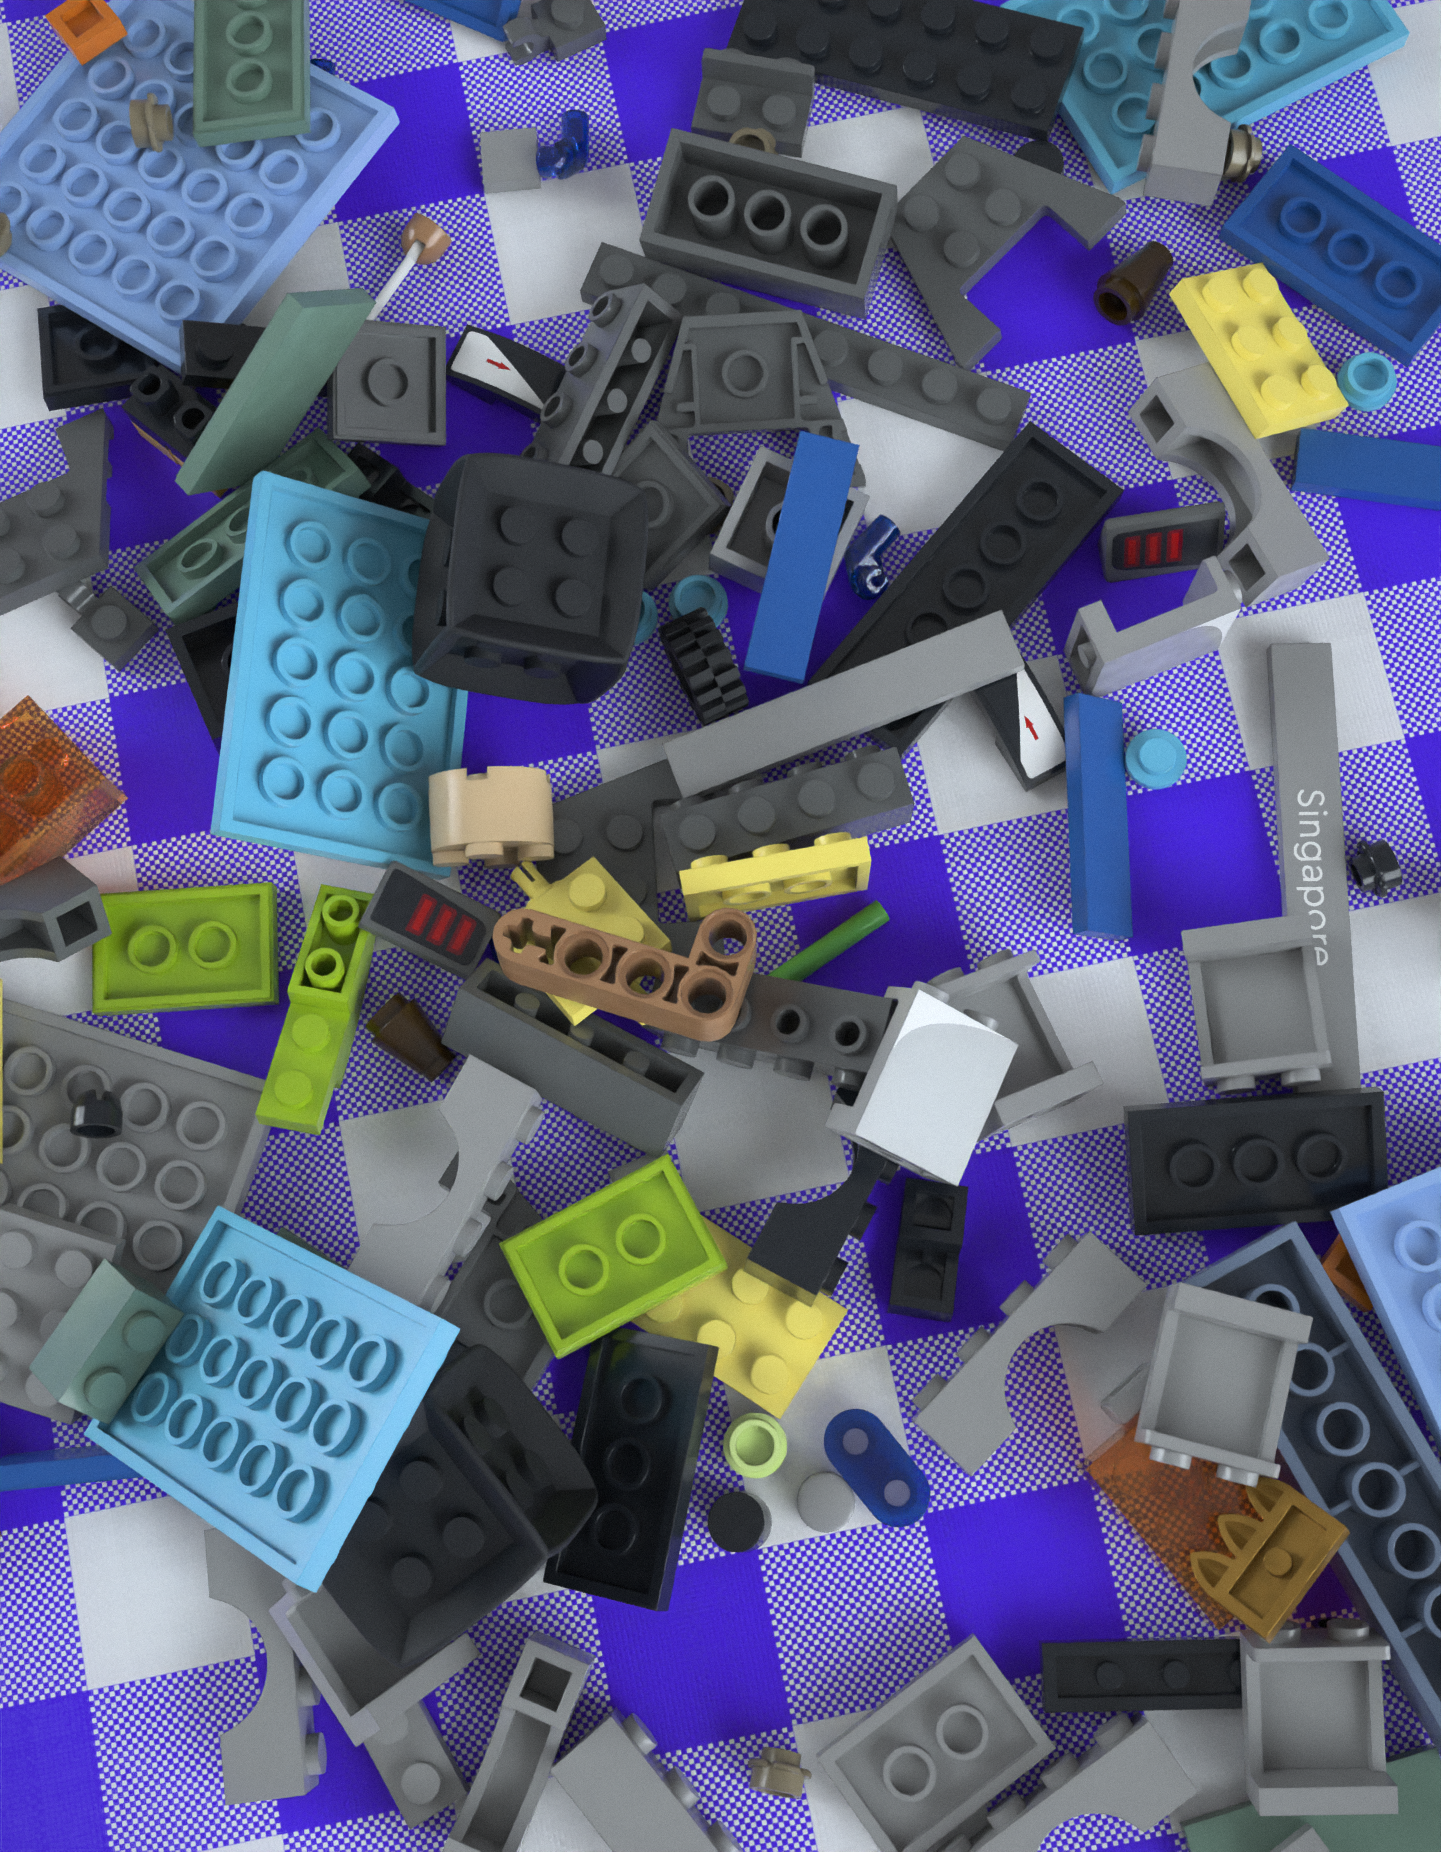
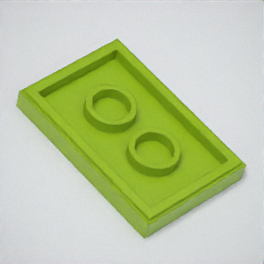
[92,882,279,1016]
[499,1154,728,1360]

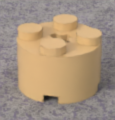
[428,766,555,869]

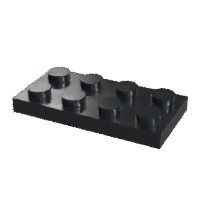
[1123,1086,1388,1236]
[543,1327,719,1611]

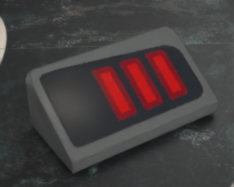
[1097,501,1226,583]
[358,861,501,980]

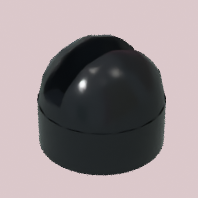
[70,1089,123,1139]

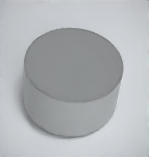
[797,1471,855,1533]

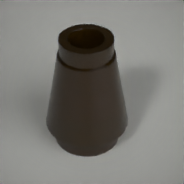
[1093,241,1173,325]
[365,992,457,1083]

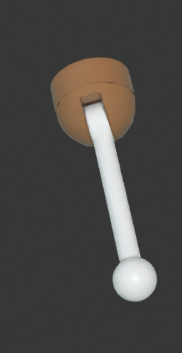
[366,213,452,321]

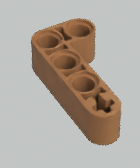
[492,908,757,1042]

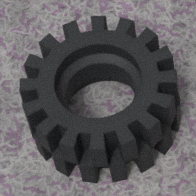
[658,607,749,726]

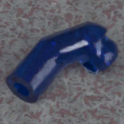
[536,110,589,180]
[844,514,900,600]

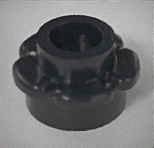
[1349,839,1402,898]

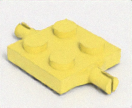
[511,856,673,1026]

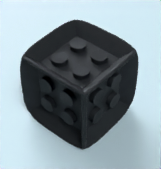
[412,453,648,705]
[322,1344,598,1669]

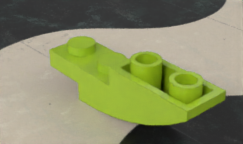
[255,884,376,1136]

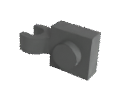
[503,0,607,66]
[55,581,159,672]

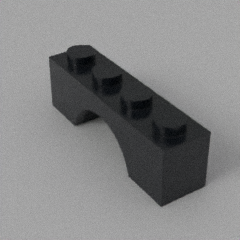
[743,1087,899,1307]

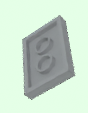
[0,1203,126,1425]
[816,1633,1056,1852]

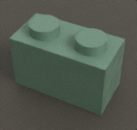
[29,1258,184,1425]

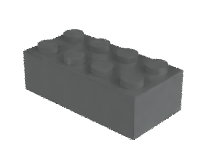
[639,128,898,320]

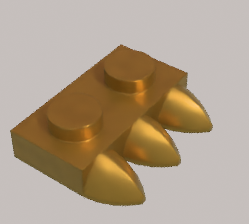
[1190,1477,1350,1644]

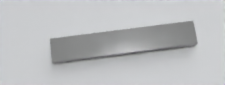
[662,610,1025,799]

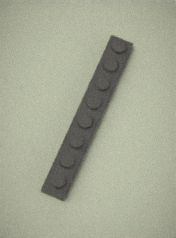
[580,242,1031,451]

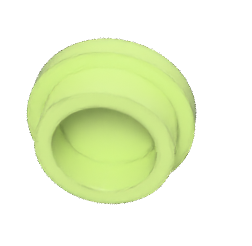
[723,1413,787,1478]

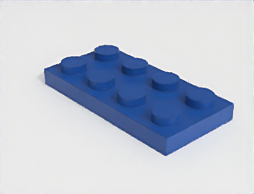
[1218,144,1441,367]

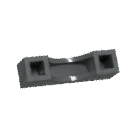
[0,856,112,962]

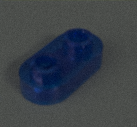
[823,1409,930,1527]

